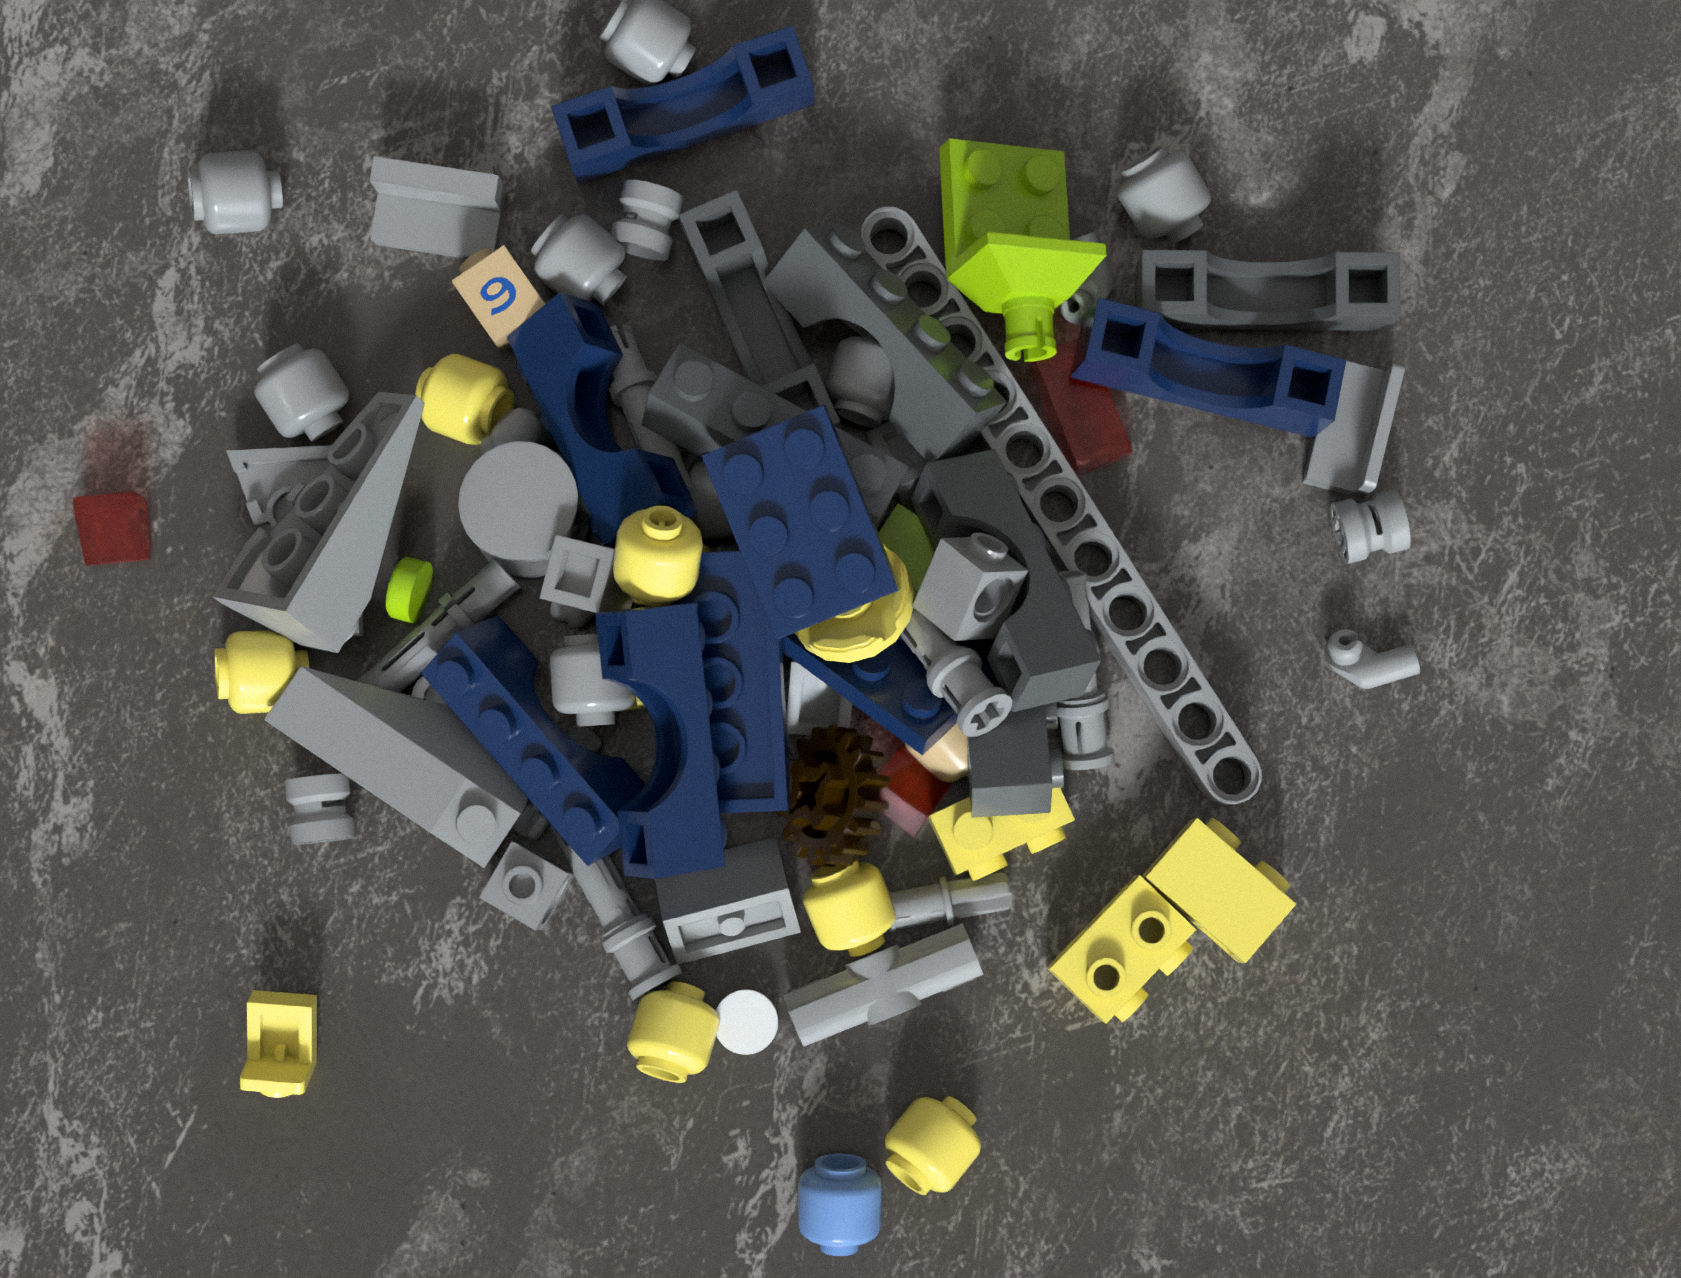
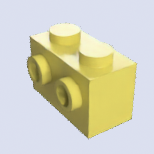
[928,788,1075,881]
[1142,818,1296,963]
[1046,875,1196,1024]

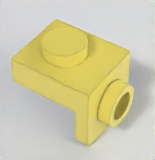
[240,990,317,1098]

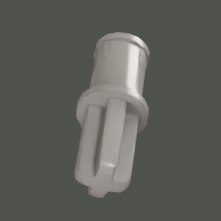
[888,872,1012,932]

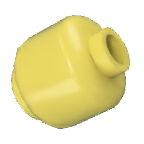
[415,353,515,445]
[613,506,703,607]
[215,630,309,714]
[802,856,896,957]
[627,981,720,1083]
[885,1096,981,1195]

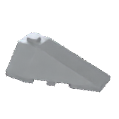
[212,391,425,653]
[264,666,529,868]

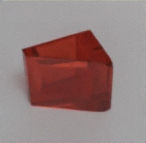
[73,492,150,566]
[878,747,951,837]

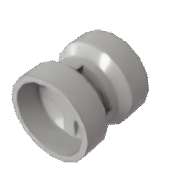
[610,180,684,261]
[1330,488,1411,564]
[284,773,356,845]

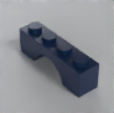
[551,25,815,184]
[507,292,699,548]
[1070,298,1347,438]
[595,603,727,879]
[421,615,646,866]

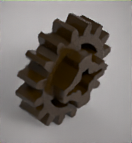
[776,725,890,867]

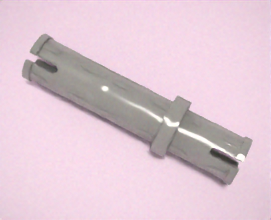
[608,324,696,493]
[356,557,521,693]

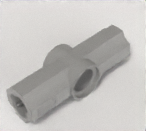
[783,923,983,1047]

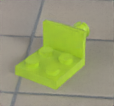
[939,138,1106,362]

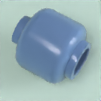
[797,1153,883,1256]

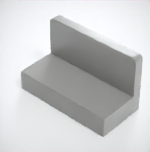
[370,156,506,259]
[1302,361,1406,498]
[655,837,801,965]

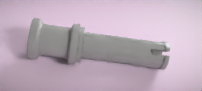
[1057,571,1115,770]
[900,589,1013,737]
[548,825,683,1001]

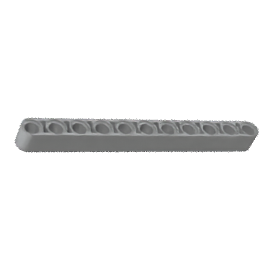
[861,207,1262,806]

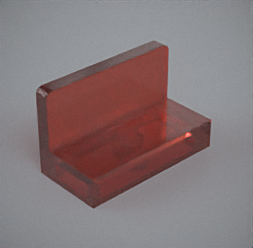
[1026,339,1133,476]

